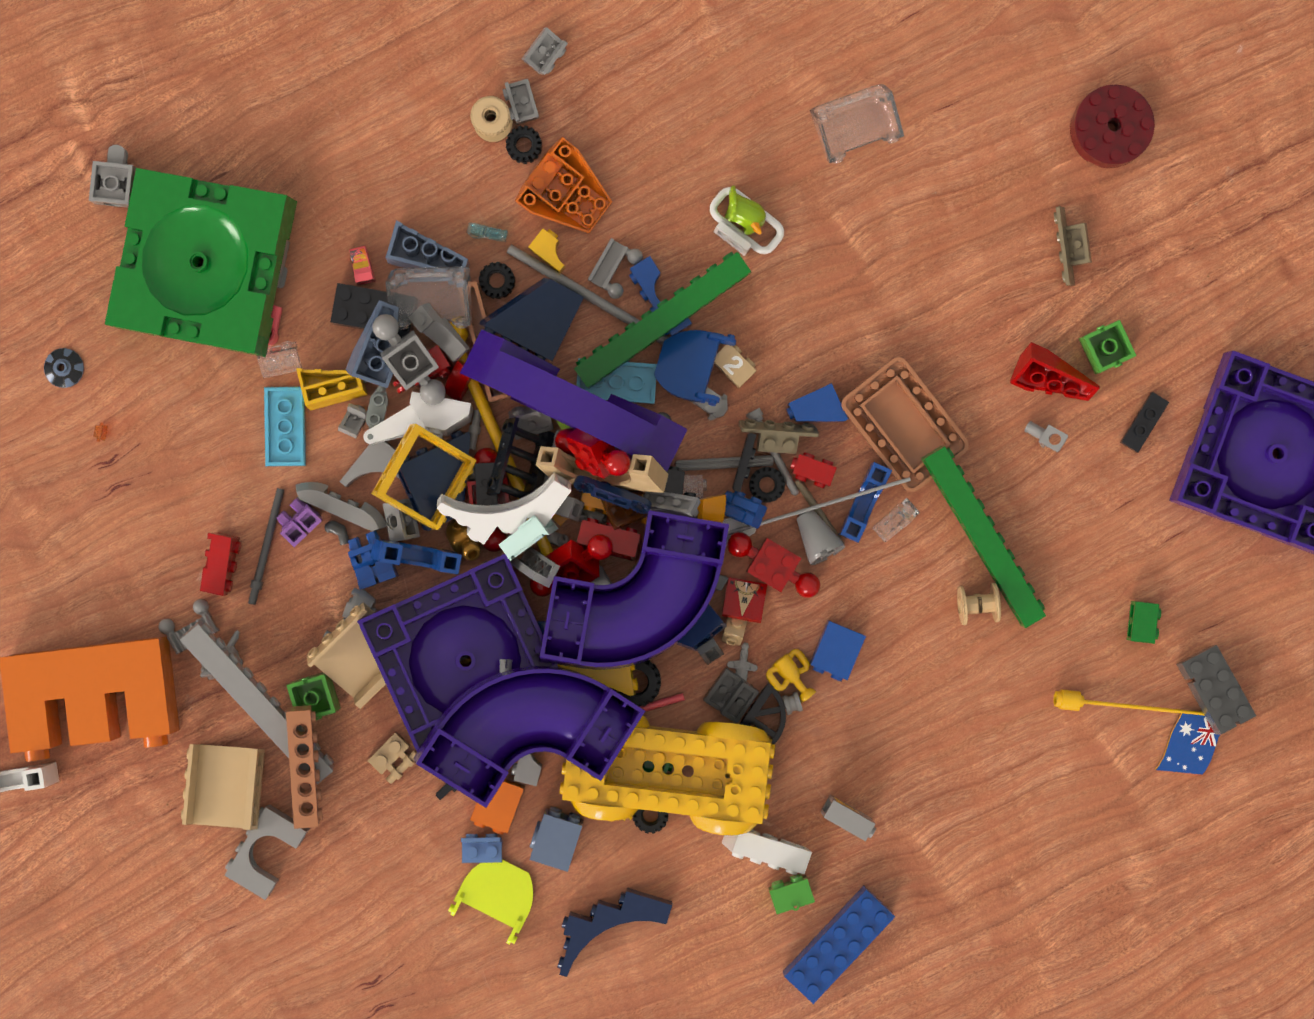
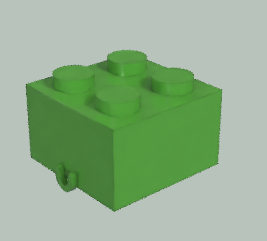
[1079,320,1136,374]
[286,673,341,720]
[768,874,815,914]

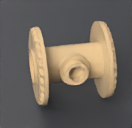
[470,96,513,142]
[957,583,1001,625]

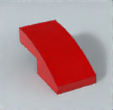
[445,360,471,401]

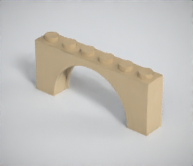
[536,446,668,493]

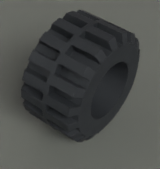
[613,660,661,707]

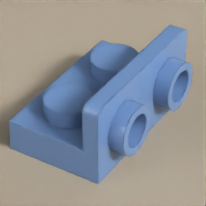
[461,834,502,863]

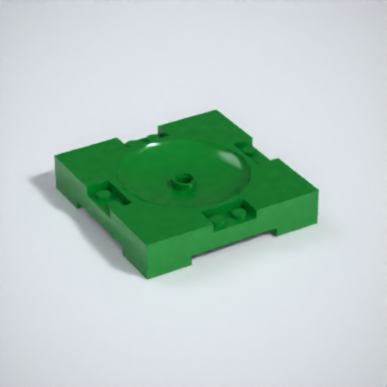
[104,168,297,358]

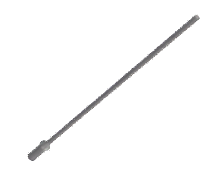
[728,477,911,535]

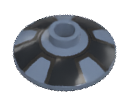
[44,348,84,388]

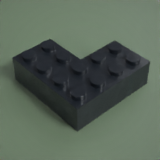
[330,283,419,375]

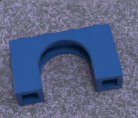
[370,538,462,574]

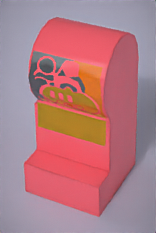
[350,246,376,286]

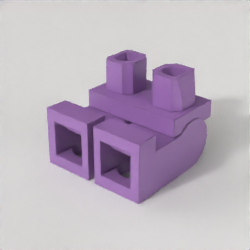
[276,497,322,547]

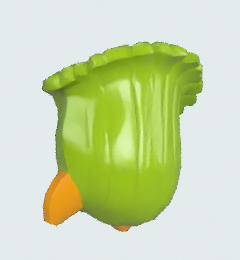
[725,185,766,235]

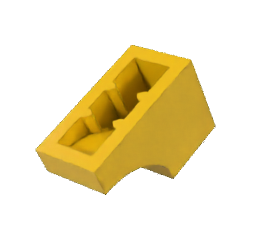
[528,229,565,273]

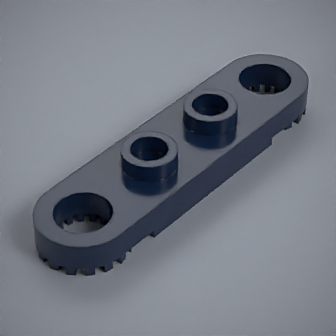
[573,475,652,514]

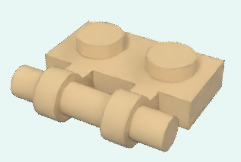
[368,732,417,784]

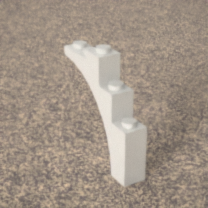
[437,472,571,544]

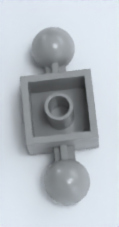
[372,314,446,405]

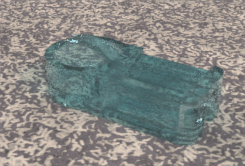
[466,223,508,242]

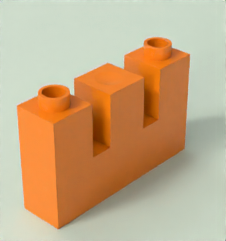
[0,636,180,762]

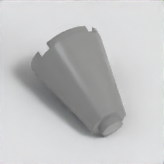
[796,510,845,565]

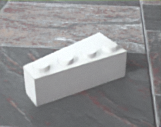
[722,829,812,875]

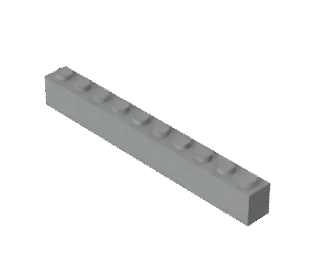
[180,621,334,784]

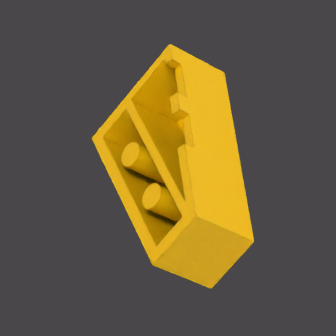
[296,368,368,411]

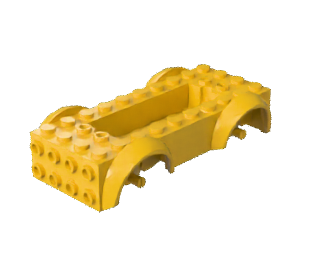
[560,716,776,835]

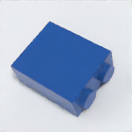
[810,620,866,682]

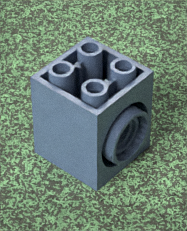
[529,806,584,872]

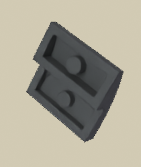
[703,667,759,724]

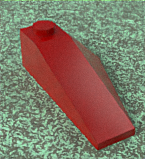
[1010,342,1100,401]

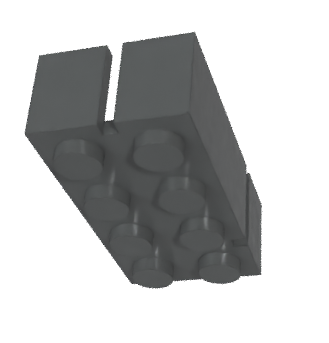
[1176,645,1256,735]

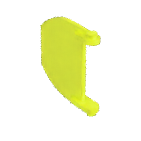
[448,859,533,945]

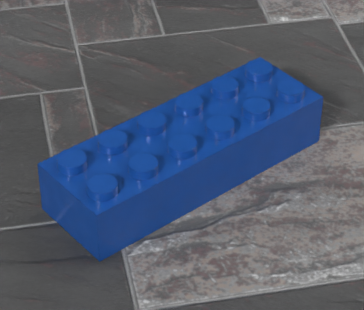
[783,885,895,1004]

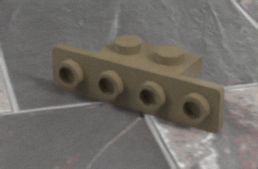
[1054,206,1092,286]
[738,419,819,454]

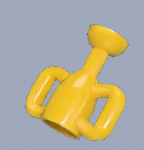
[766,649,816,703]

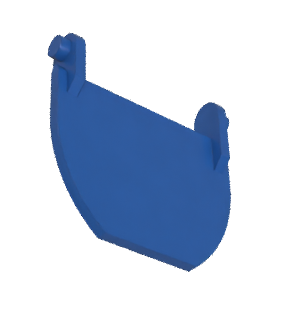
[654,330,737,406]

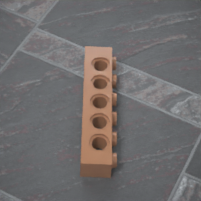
[286,705,323,829]

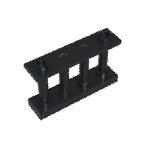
[486,417,555,499]

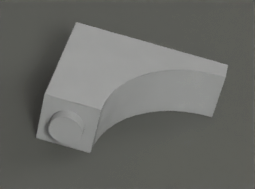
[339,441,399,487]

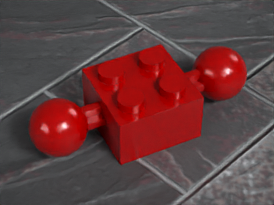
[555,428,631,479]
[467,448,511,552]
[727,532,820,598]
[530,534,613,597]

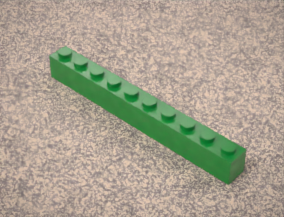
[574,252,752,388]
[921,446,1046,628]

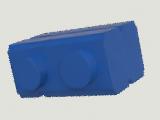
[725,491,767,529]

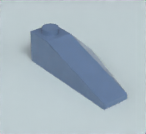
[345,300,399,388]

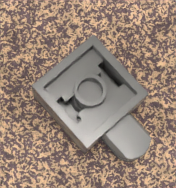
[89,145,136,208]

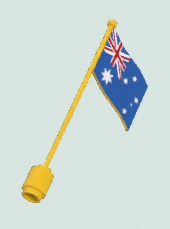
[1053,689,1220,775]

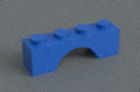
[629,256,692,336]
[839,462,892,543]

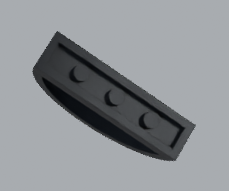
[739,682,786,744]

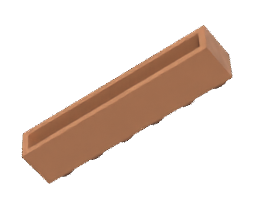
[457,281,510,403]

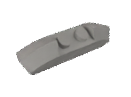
[295,482,387,531]

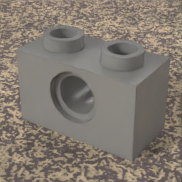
[383,499,420,542]

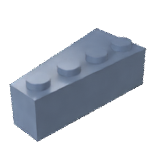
[386,220,470,284]

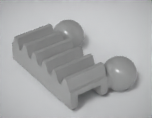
[588,238,643,299]
[158,599,220,654]

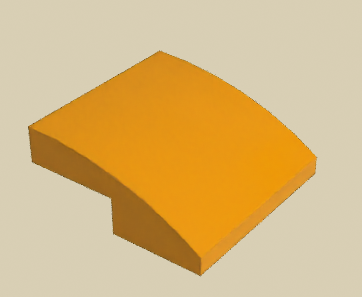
[697,495,726,523]

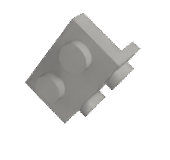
[522,27,568,75]
[502,79,539,124]

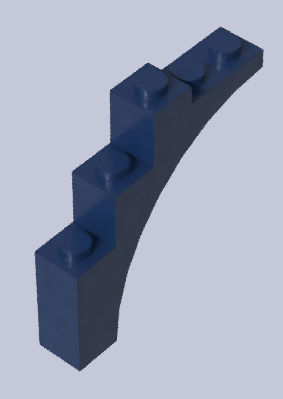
[557,888,672,977]

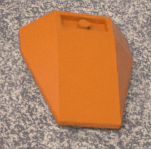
[515,137,612,233]

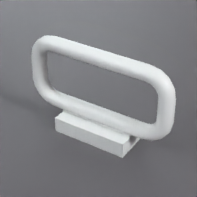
[710,187,784,256]

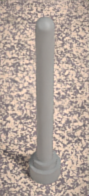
[746,408,799,496]

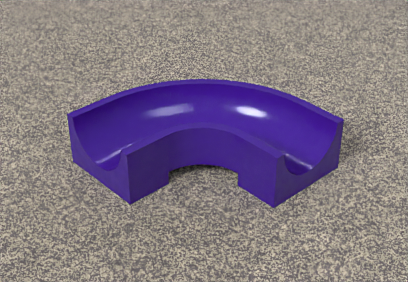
[460,329,687,472]
[540,510,729,670]
[414,666,645,808]

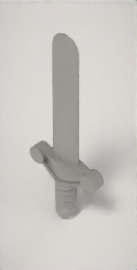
[727,642,758,681]

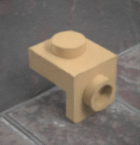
[721,617,747,646]

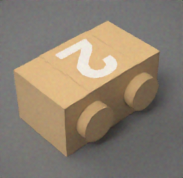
[714,345,756,389]

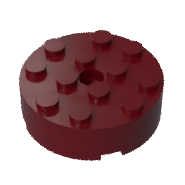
[1070,85,1155,168]

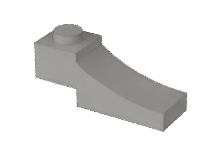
[409,303,470,362]

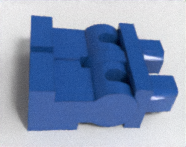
[348,531,399,590]

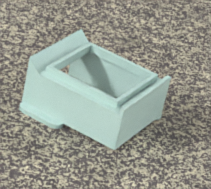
[499,515,559,561]

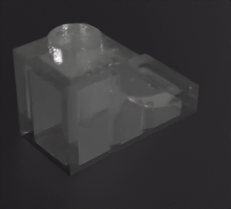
[872,498,920,542]

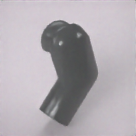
[324,521,349,545]

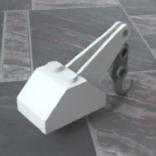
[363,380,474,445]

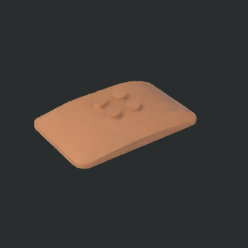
[841,357,969,492]

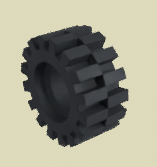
[506,126,542,164]
[479,262,515,299]
[749,467,785,503]
[633,809,668,834]

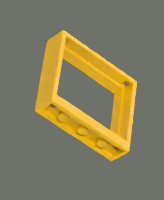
[371,424,476,530]

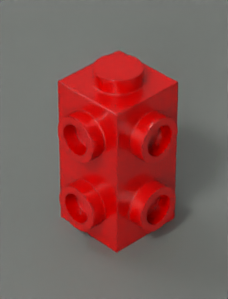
[790,452,837,489]

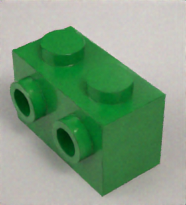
[1126,601,1161,644]

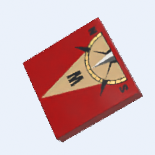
[722,577,767,623]

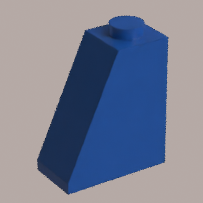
[786,383,848,422]

